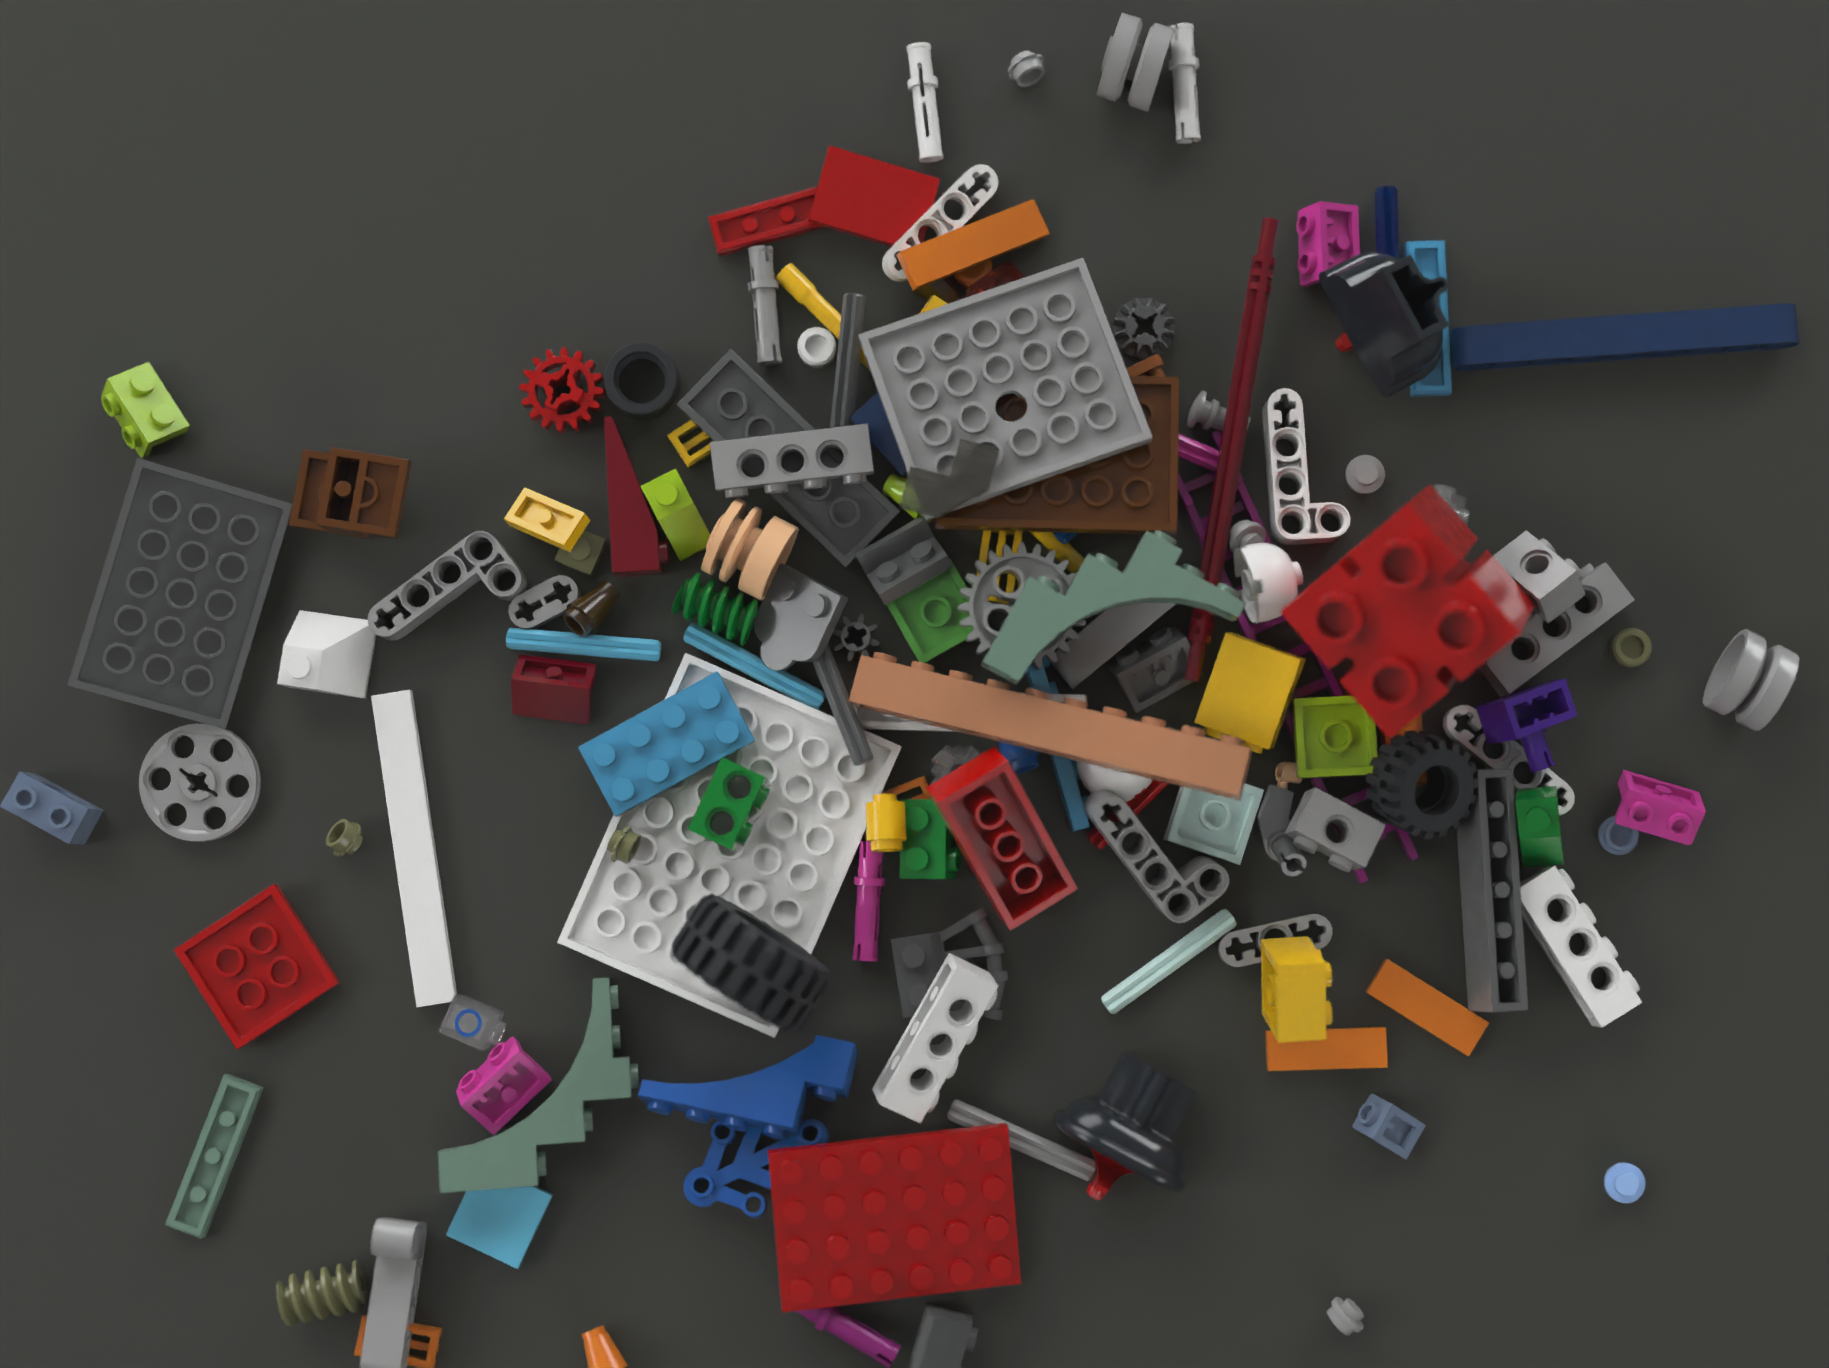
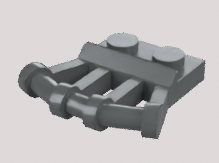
[891,907,1009,1020]

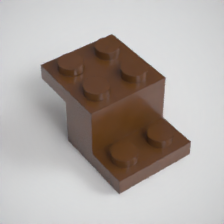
[289,447,412,540]

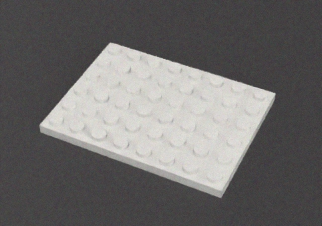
[557,653,902,1038]

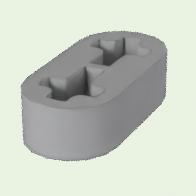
[508,575,581,629]

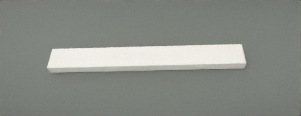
[371,690,458,1007]

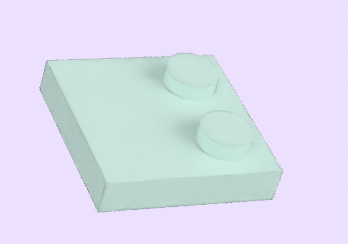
[1163,784,1264,865]

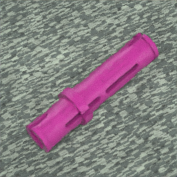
[852,841,885,961]

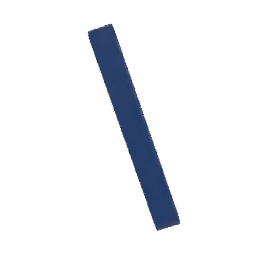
[1450,303,1800,371]

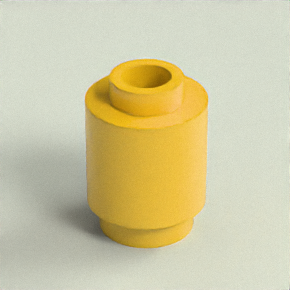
[865,794,906,852]

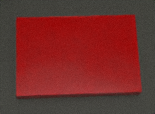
[808,145,940,247]

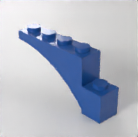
[638,1035,859,1140]

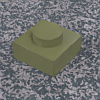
[555,530,607,577]

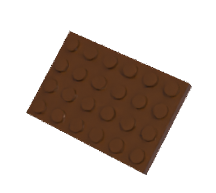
[936,376,1179,535]

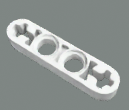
[882,164,998,282]
[1443,705,1575,815]

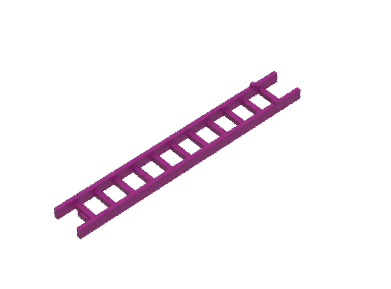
[1178,430,1419,884]

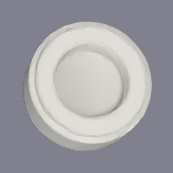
[797,327,837,368]

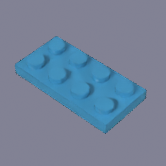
[578,671,756,817]

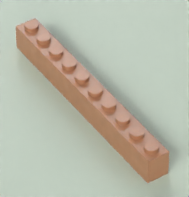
[849,652,1252,801]

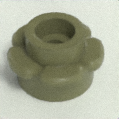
[326,819,363,857]
[607,826,641,864]

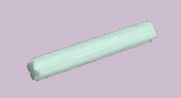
[1101,909,1237,1014]

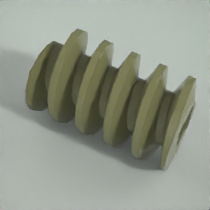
[276,1259,367,1327]

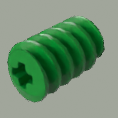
[671,572,759,646]

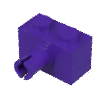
[1476,678,1578,772]

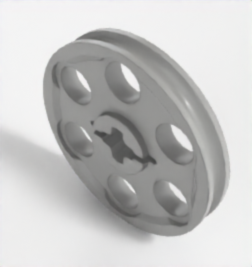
[139,724,261,842]

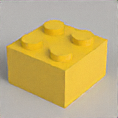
[1261,936,1332,1043]

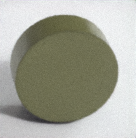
[1609,628,1652,668]

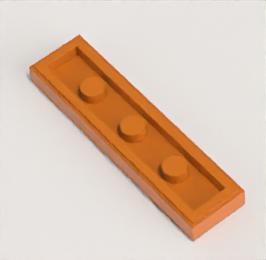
[896,199,1050,291]

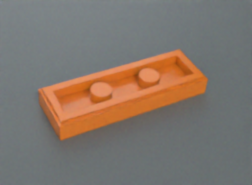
[1365,959,1489,1057]
[1265,1027,1388,1071]

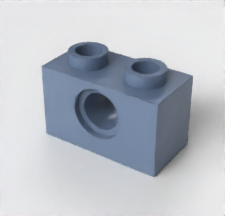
[0,771,104,845]

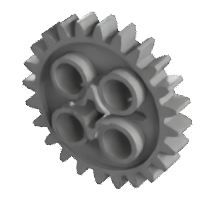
[957,542,1086,671]

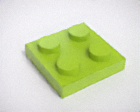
[1292,696,1378,779]

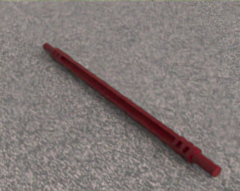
[1184,217,1278,683]

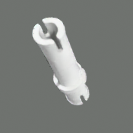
[1168,23,1201,144]
[906,42,944,163]

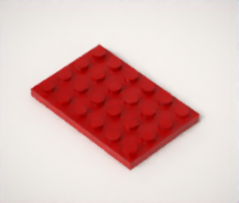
[767,1123,1021,1313]

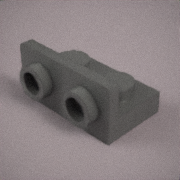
[856,517,953,605]
[1107,626,1205,713]

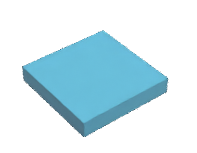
[446,1186,554,1269]

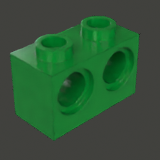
[688,757,770,850]

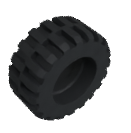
[672,894,832,1032]

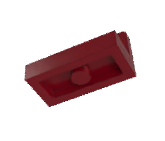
[511,654,597,724]

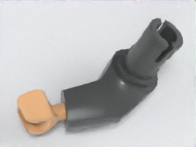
[1257,761,1306,876]

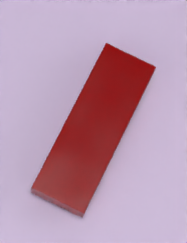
[708,186,824,257]

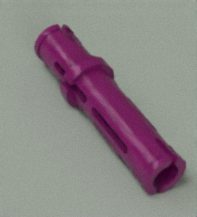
[795,1306,901,1368]

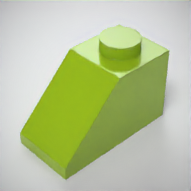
[641,468,711,562]

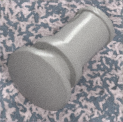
[1187,390,1250,432]

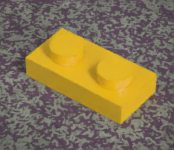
[504,487,591,552]

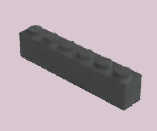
[1457,769,1528,1012]

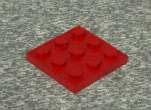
[174,884,341,1050]

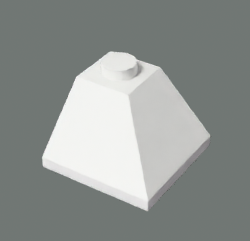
[277,610,376,699]

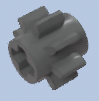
[832,614,880,663]

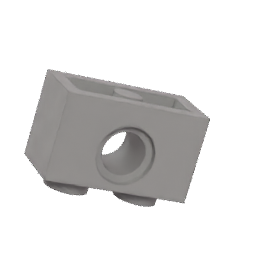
[1493,530,1585,623]
[1285,787,1386,872]

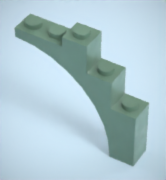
[981,530,1246,685]
[438,978,639,1193]

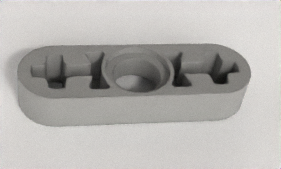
[1217,914,1333,967]

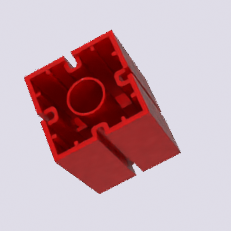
[1280,484,1535,739]

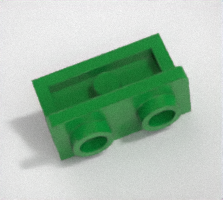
[900,799,962,879]

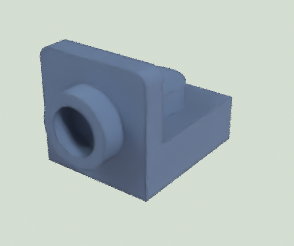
[1352,1094,1426,1159]

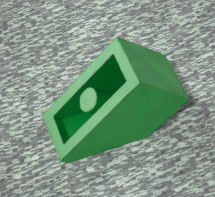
[1516,786,1564,867]

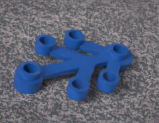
[683,1119,829,1218]

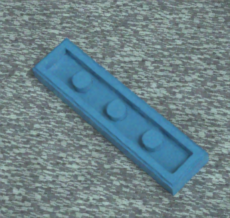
[1404,240,1452,397]

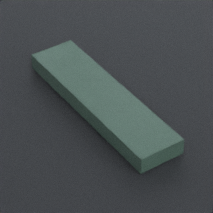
[165,1073,264,1239]

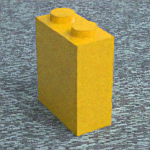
[1194,632,1306,753]

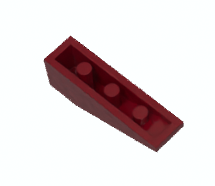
[604,416,669,577]

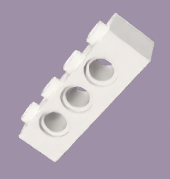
[1520,866,1642,1028]
[872,953,998,1123]

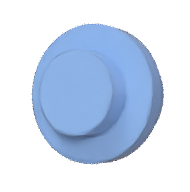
[1604,1162,1645,1203]

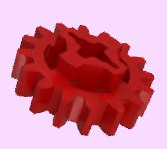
[519,347,606,434]

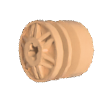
[701,497,799,601]

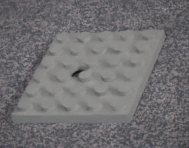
[858,258,1153,520]

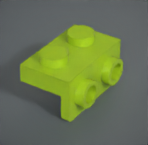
[101,362,190,458]

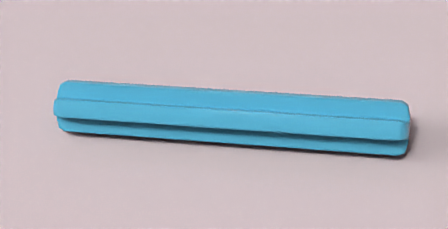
[683,623,826,710]
[506,628,661,662]

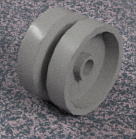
[1096,12,1175,112]
[1703,629,1799,731]

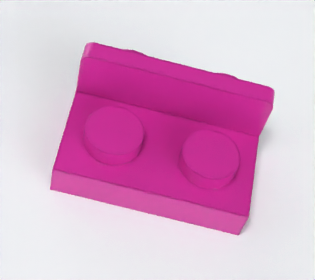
[1296,201,1360,286]
[1615,769,1706,845]
[456,1036,552,1135]

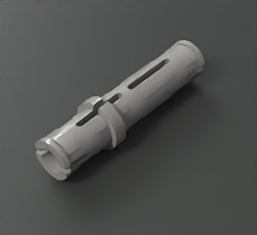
[748,245,782,365]

